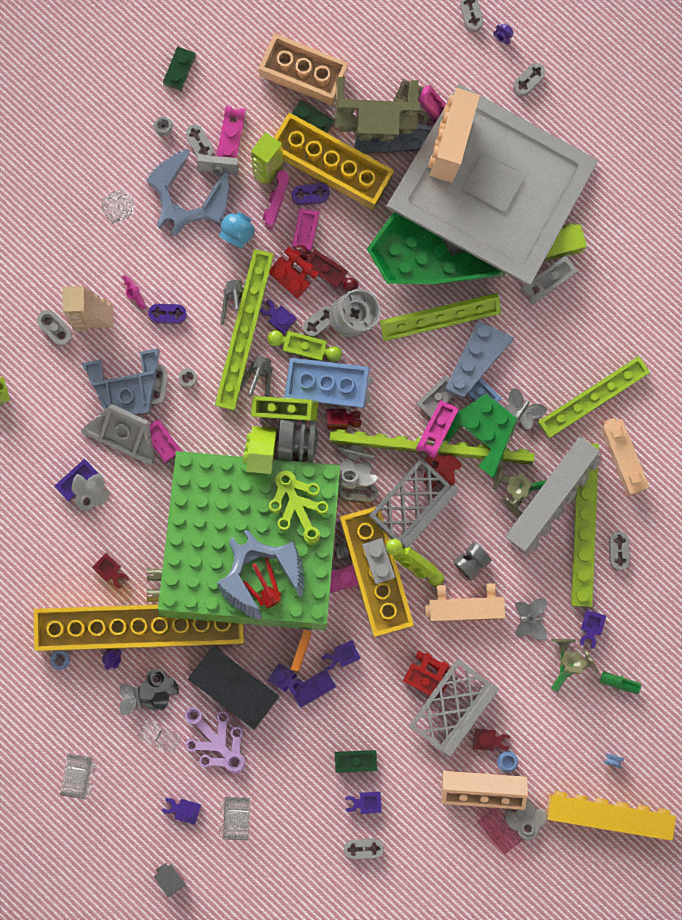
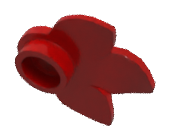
[423,454,462,488]

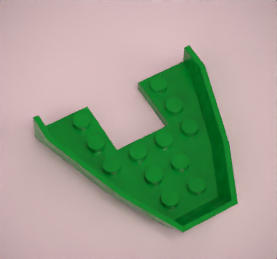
[367,212,506,285]

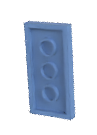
[284,358,370,408]

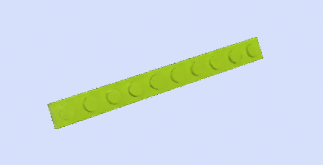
[329,429,535,465]

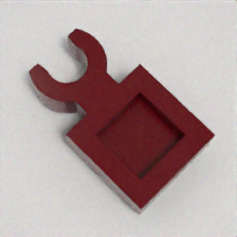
[325,409,362,430]
[92,553,129,589]
[473,728,510,751]

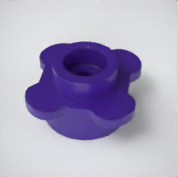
[493,24,514,44]
[102,649,122,670]

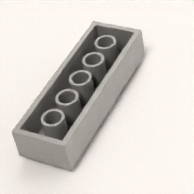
[505,437,602,555]

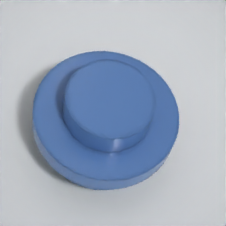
[497,751,518,772]

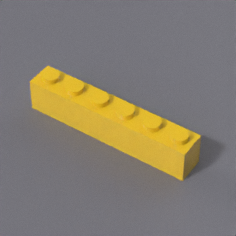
[546,791,676,841]

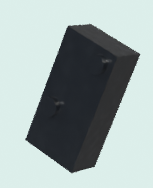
[188,646,280,730]

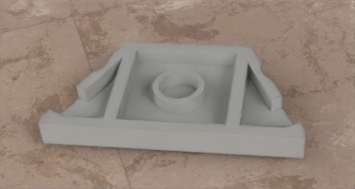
[81,404,155,465]

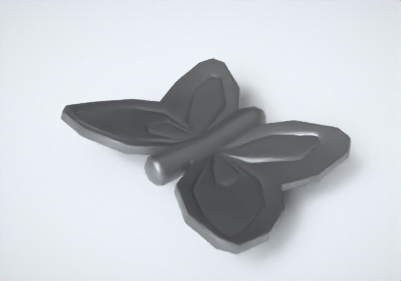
[505,388,547,431]
[515,599,547,640]
[120,683,160,715]

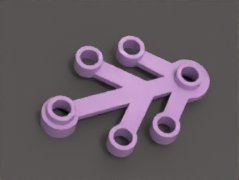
[185,707,245,773]

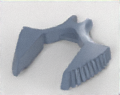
[146,149,230,236]
[217,530,305,620]

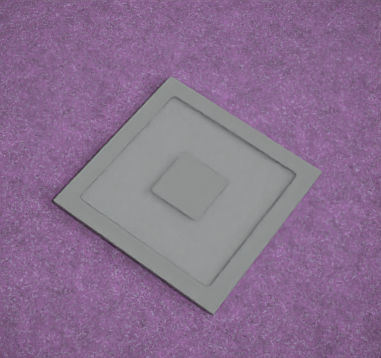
[386,84,599,286]

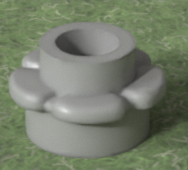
[153,117,173,136]

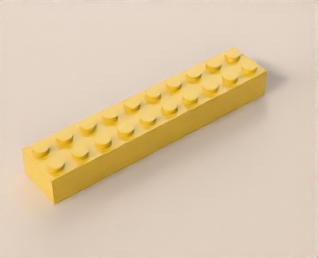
[33,604,245,652]

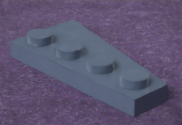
[354,124,433,154]
[444,321,514,399]

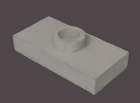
[198,155,239,175]

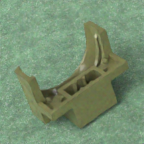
[334,77,420,142]

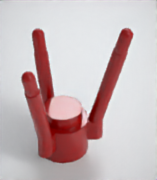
[243,557,282,609]

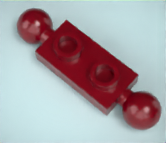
[293,244,359,293]

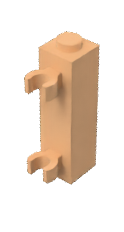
[601,418,649,497]
[425,583,505,622]

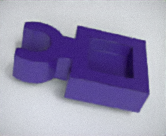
[260,300,297,335]
[579,610,606,649]
[322,640,361,670]
[268,663,306,696]
[345,791,382,814]
[162,798,201,825]

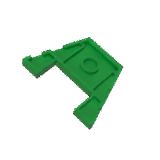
[445,394,518,479]

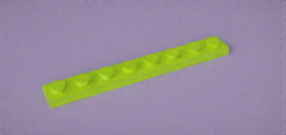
[215,249,274,411]
[571,444,599,607]

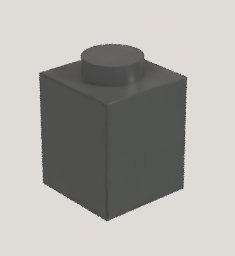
[154,863,187,897]

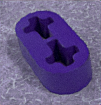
[292,183,330,205]
[148,304,187,324]

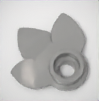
[339,458,378,488]
[72,473,110,511]
[505,800,547,841]

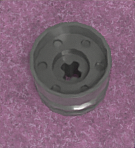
[278,418,318,463]

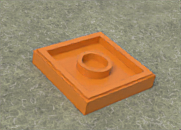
[291,629,312,673]

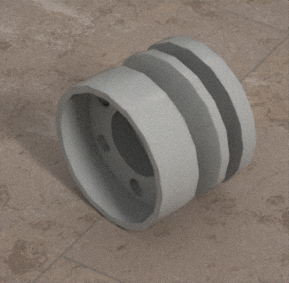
[329,289,381,337]

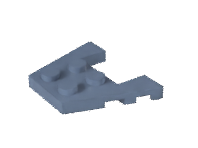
[82,348,160,415]

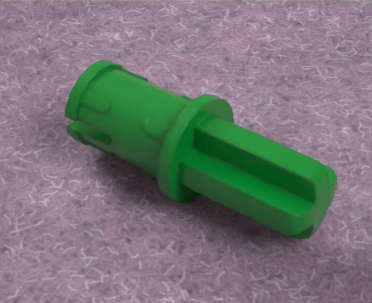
[599,671,642,694]

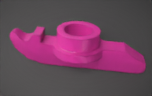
[122,275,147,309]

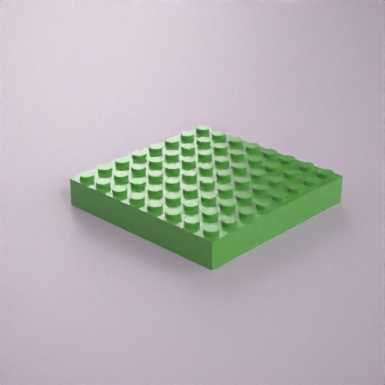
[158,451,340,631]

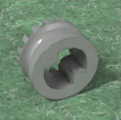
[179,369,197,388]

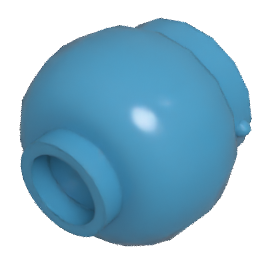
[219,211,255,249]

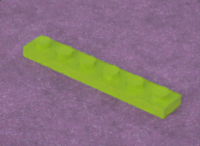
[379,293,501,341]
[537,356,650,439]

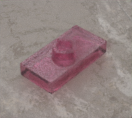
[477,808,521,854]

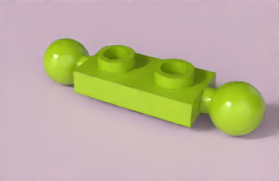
[267,330,342,362]
[386,539,444,587]

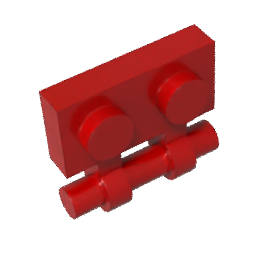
[269,247,319,299]
[403,650,451,701]

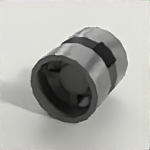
[453,542,492,581]

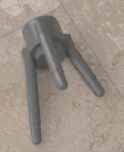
[220,280,244,325]
[240,356,273,397]

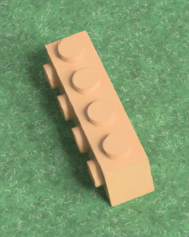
[441,771,528,810]

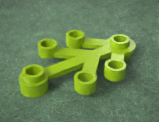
[269,471,328,545]

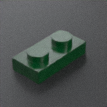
[163,46,196,91]
[291,100,334,133]
[335,750,377,773]

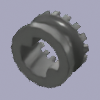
[336,542,348,561]

